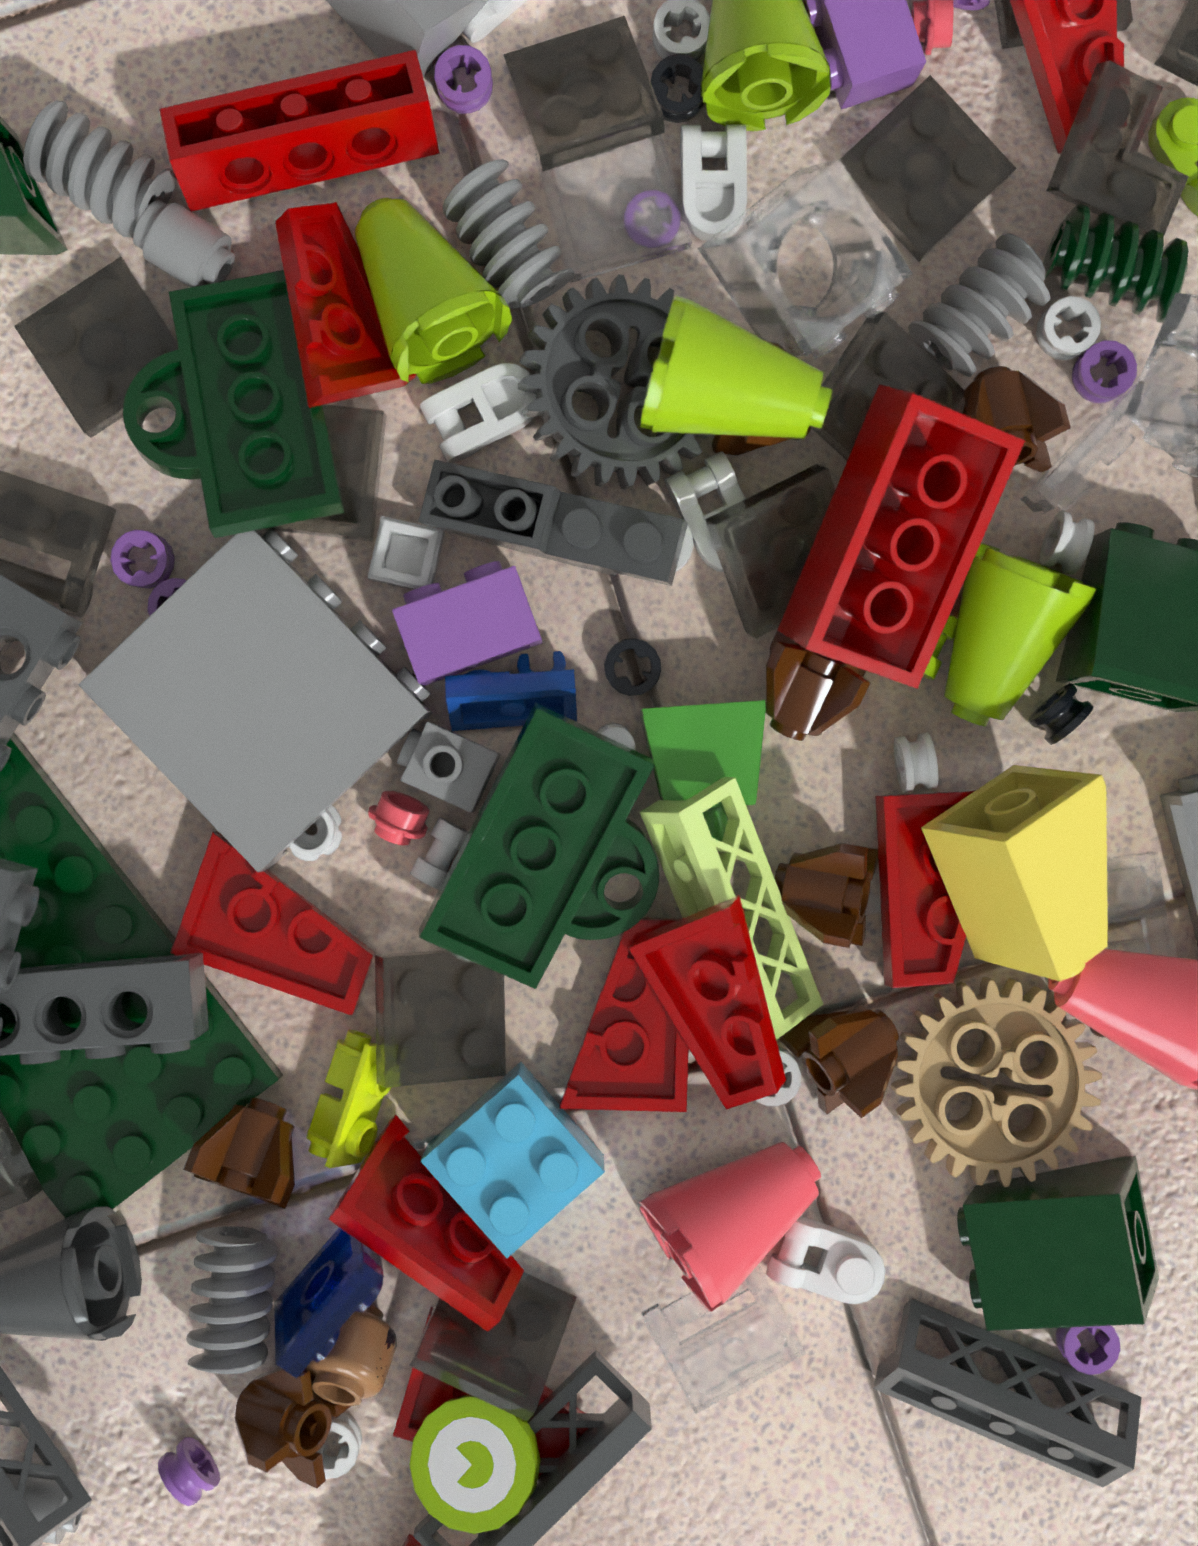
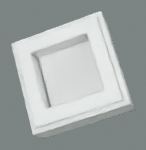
[367,516,445,590]

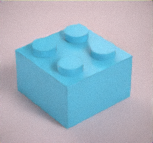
[421,1062,605,1258]

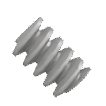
[23,100,177,238]
[442,159,574,309]
[908,233,1051,377]
[186,1226,278,1374]

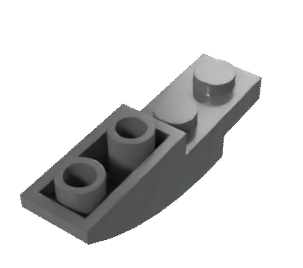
[418,459,688,586]

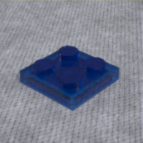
[274,1227,384,1378]

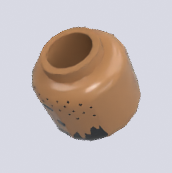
[303,1301,397,1406]

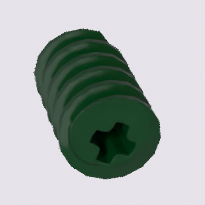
[1043,204,1189,323]

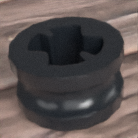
[649,54,704,123]
[604,638,661,696]
[1028,683,1094,745]

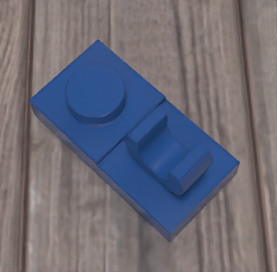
[445,651,577,731]

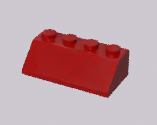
[778,384,1025,689]

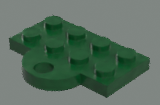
[123,270,344,538]
[419,702,659,989]

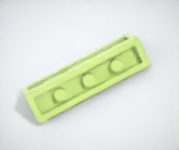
[640,777,824,1040]

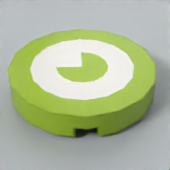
[409,1393,541,1534]

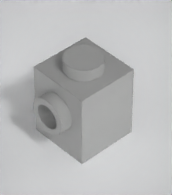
[397,722,501,813]

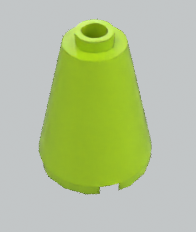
[701,0,831,131]
[355,198,512,384]
[640,296,832,438]
[944,542,1097,727]

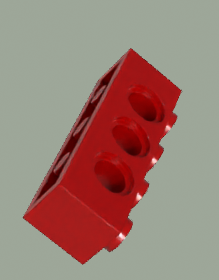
[159,49,440,212]

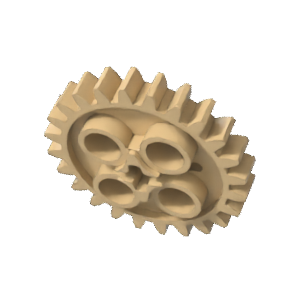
[891,977,1102,1187]

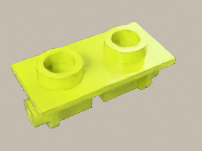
[306,1029,401,1168]

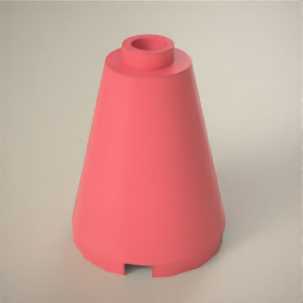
[1048,949,1198,1090]
[639,1142,821,1312]

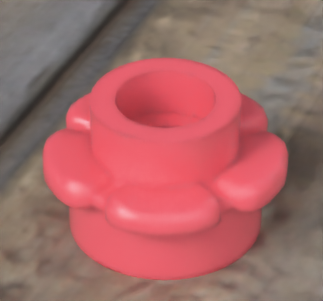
[911,0,954,55]
[368,791,430,845]

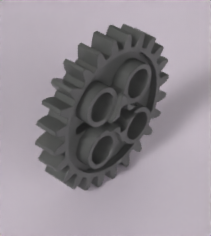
[518,275,713,489]

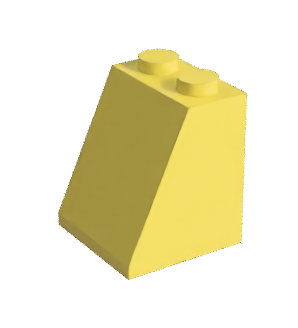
[921,765,1108,982]

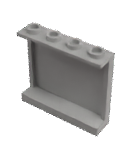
[78,528,433,873]

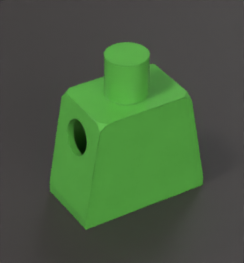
[640,700,766,842]

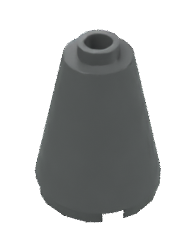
[0,1207,142,1341]

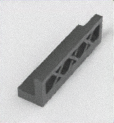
[873,1298,1142,1487]
[413,1350,652,1546]
[0,1366,92,1546]

